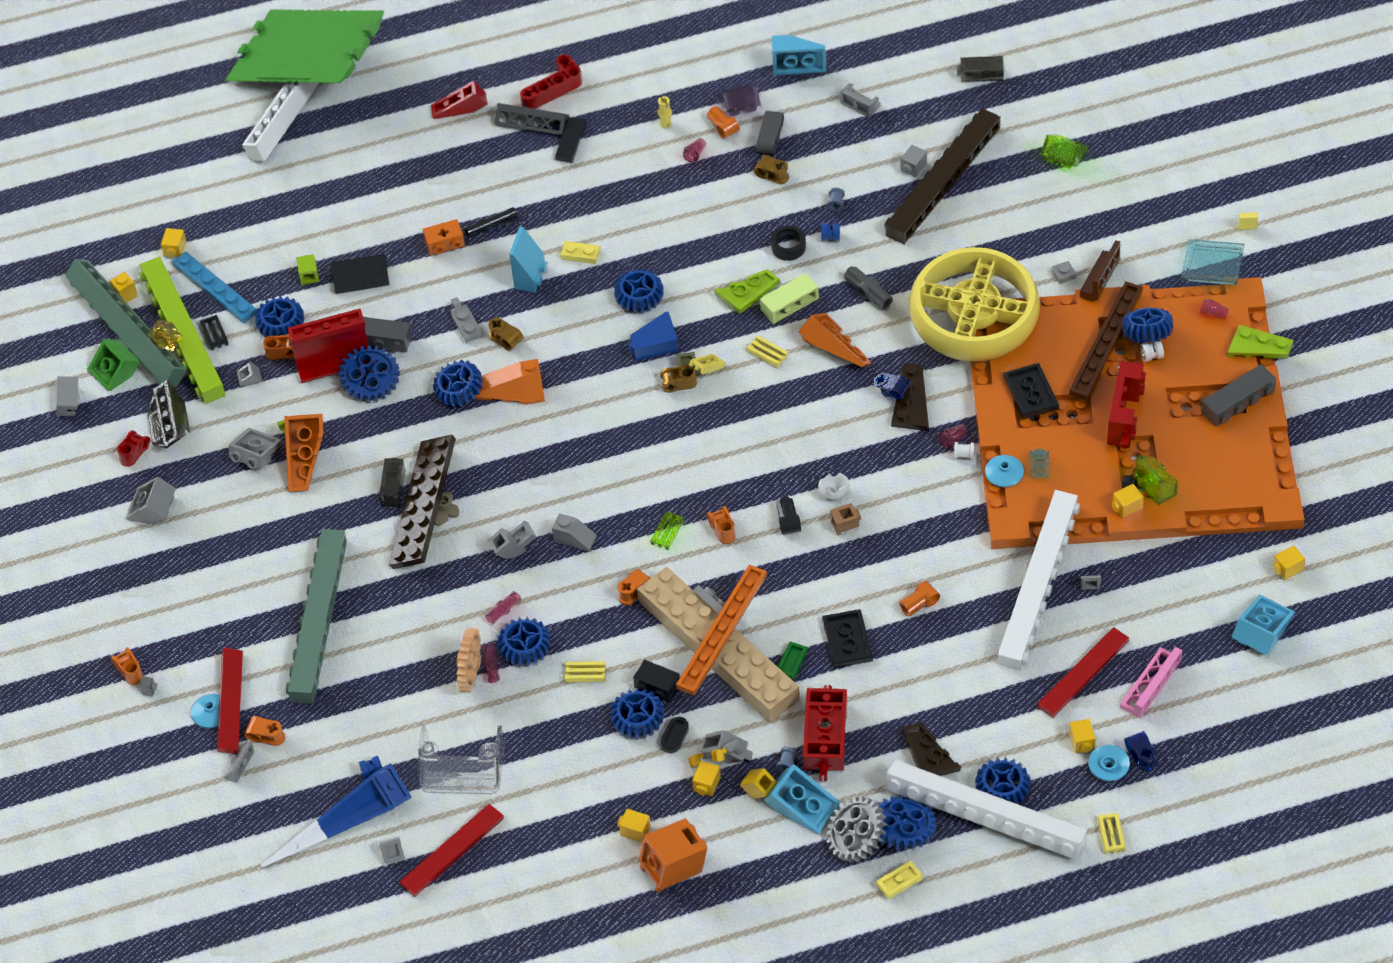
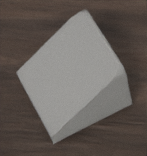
[237,362,262,386]
[1080,575,1101,590]

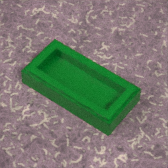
[778,641,808,681]

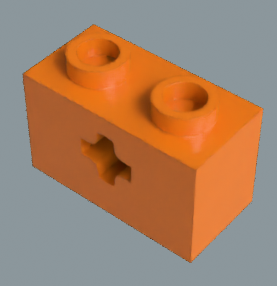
[423,219,465,256]

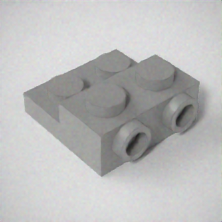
[228,428,281,470]

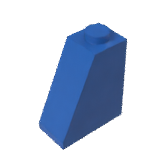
[628,311,679,361]

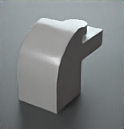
[488,520,537,559]

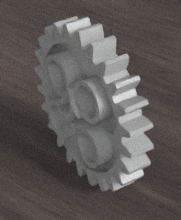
[826,796,887,863]

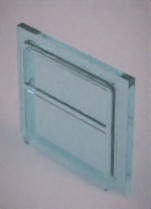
[1181,239,1245,285]

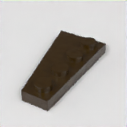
[891,363,929,431]

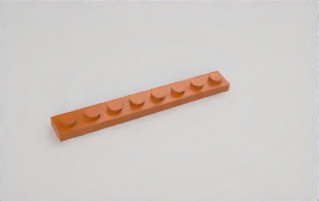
[676,564,767,696]

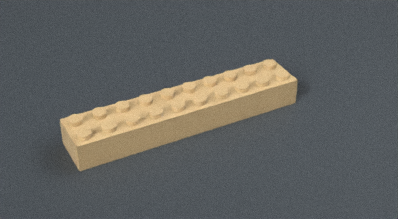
[637,567,800,723]

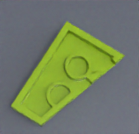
[714,269,780,314]
[1227,325,1294,359]

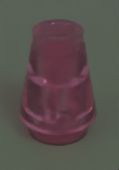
[683,138,706,162]
[1200,298,1229,319]
[939,424,968,448]

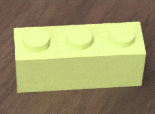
[760,273,819,324]

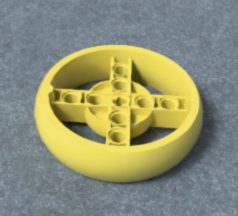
[909,247,1040,362]

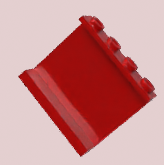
[288,308,370,383]

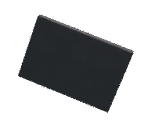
[331,254,390,294]
[1003,363,1059,420]
[822,609,873,668]

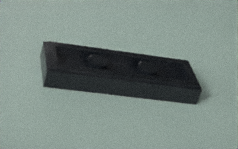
[555,117,586,163]

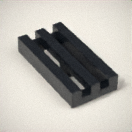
[200,315,229,351]

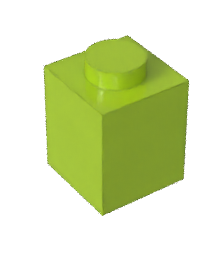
[296,254,319,285]

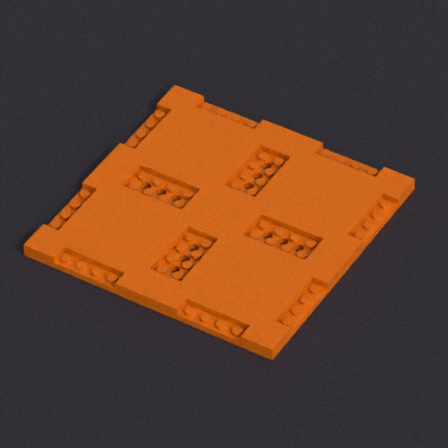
[970,277,1304,549]

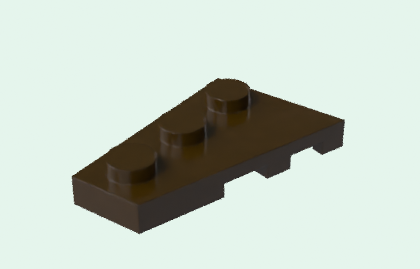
[901,723,961,776]

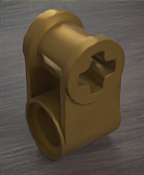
[753,155,789,184]
[488,317,523,351]
[660,365,697,393]

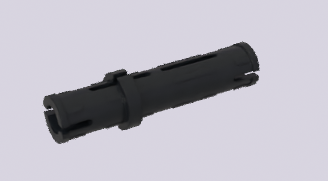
[464,207,518,238]

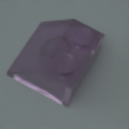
[717,84,761,116]

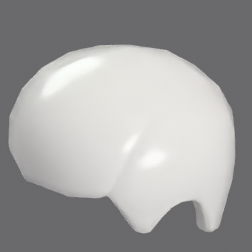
[818,473,849,500]

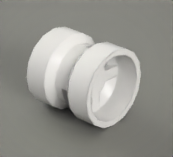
[1140,341,1164,362]

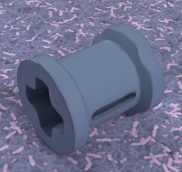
[827,187,845,212]
[776,747,798,773]

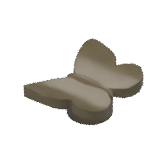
[435,492,459,526]

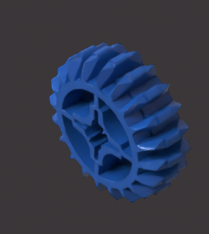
[614,268,664,314]
[255,296,305,338]
[1122,307,1173,344]
[433,359,483,408]
[498,616,551,667]
[610,688,665,740]
[975,756,1030,804]

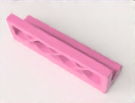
[1120,647,1182,718]

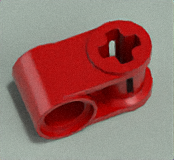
[117,430,150,467]

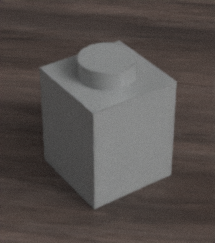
[900,145,927,177]

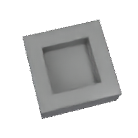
[1052,261,1076,284]
[379,837,405,863]

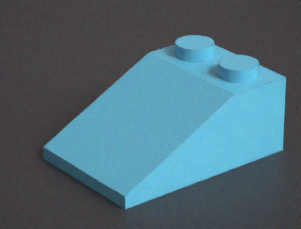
[771,35,826,75]
[509,226,547,293]
[1231,594,1295,655]
[763,764,841,834]

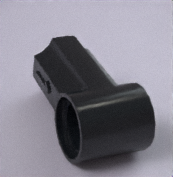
[777,496,801,535]

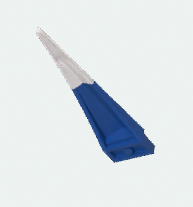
[260,763,412,868]

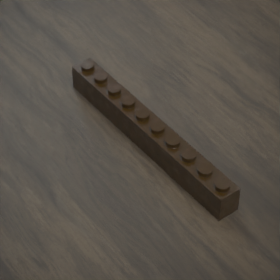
[885,108,1001,245]

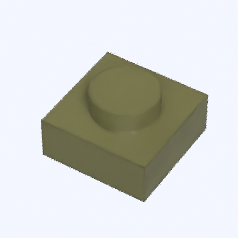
[676,352,697,371]

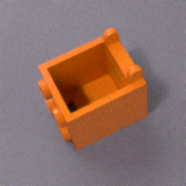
[639,818,708,892]

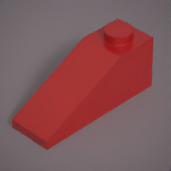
[431,81,488,119]

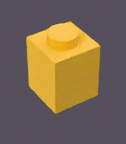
[161,228,187,258]
[109,271,138,303]
[1112,484,1144,518]
[1273,545,1306,580]
[1069,719,1096,753]
[692,761,721,796]
[740,768,777,799]
[617,809,651,842]

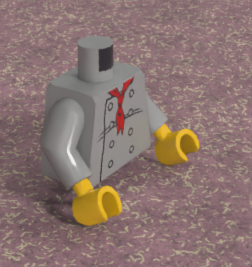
[689,730,753,767]

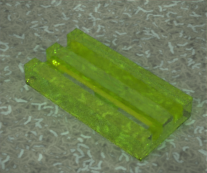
[650,511,684,550]

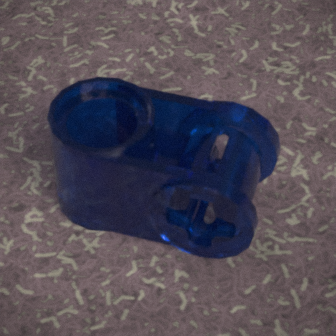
[873,373,911,399]
[1124,731,1156,772]

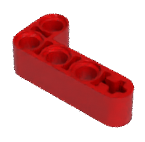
[520,54,582,109]

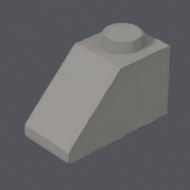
[552,513,597,552]

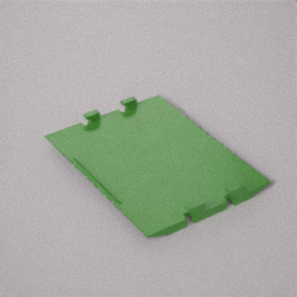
[225,9,384,83]

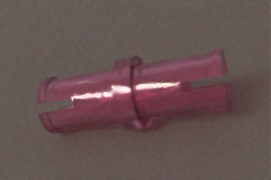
[485,591,521,625]
[482,642,500,683]

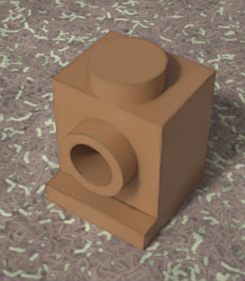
[830,503,861,536]

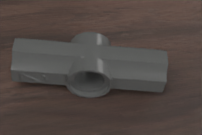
[844,266,893,310]

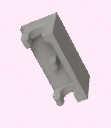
[840,83,881,118]
[56,376,78,417]

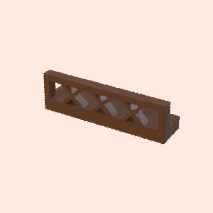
[1080,240,1121,300]

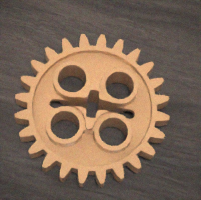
[457,628,481,693]

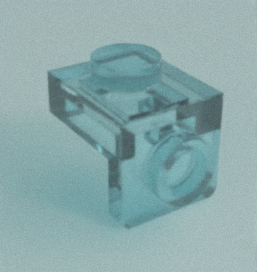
[1029,449,1050,478]

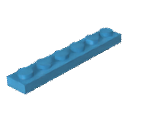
[172,251,257,324]

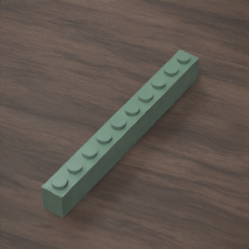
[65,259,187,388]
[286,529,347,704]

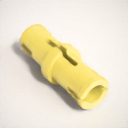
[658,96,672,129]

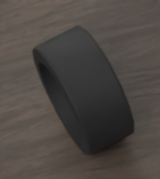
[771,226,806,261]

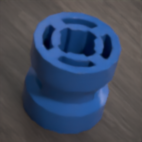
[821,223,840,241]
[359,755,382,780]

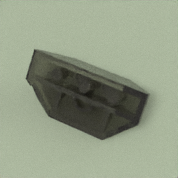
[147,380,190,449]

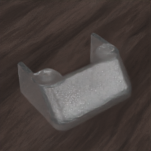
[418,724,505,795]

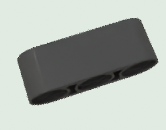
[756,110,784,155]

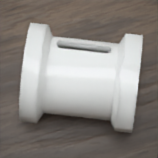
[954,442,974,460]

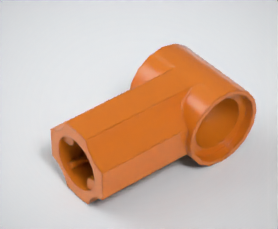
[707,106,740,139]
[899,581,941,616]

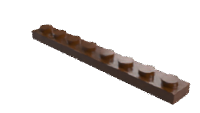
[1069,281,1143,401]

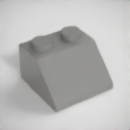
[125,477,176,525]

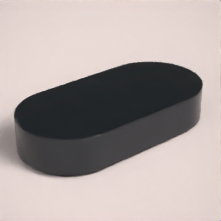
[661,717,689,753]

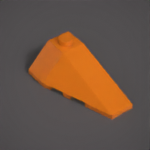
[798,313,871,367]
[284,414,324,492]

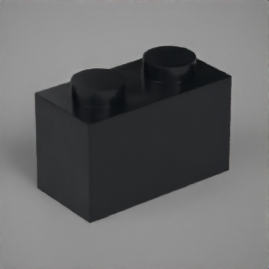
[633,659,680,703]

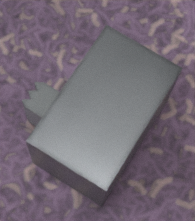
[139,676,157,697]

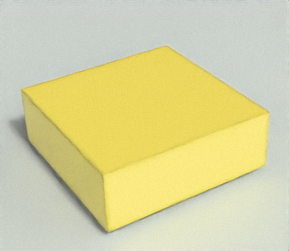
[1238,212,1258,230]

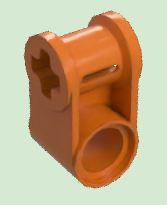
[263,334,294,360]
[707,506,736,544]
[618,569,651,605]
[110,647,143,685]
[244,716,285,746]

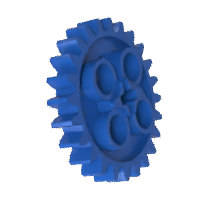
[339,345,400,403]
[877,795,936,851]

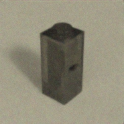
[957,56,1004,83]
[379,458,406,507]

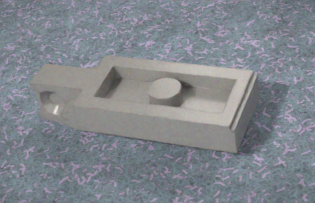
[450,297,483,343]

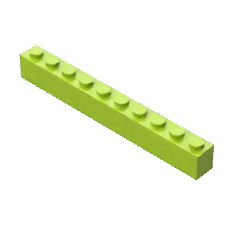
[139,256,226,404]

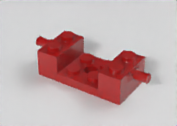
[1107,361,1146,449]
[803,685,847,782]

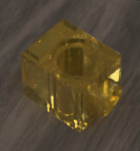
[150,319,182,350]

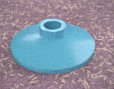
[985,455,1024,487]
[191,694,220,729]
[1088,745,1130,781]

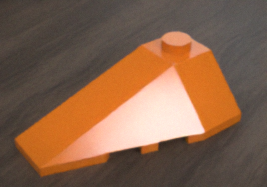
[468,359,545,404]

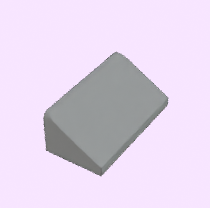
[224,739,255,783]

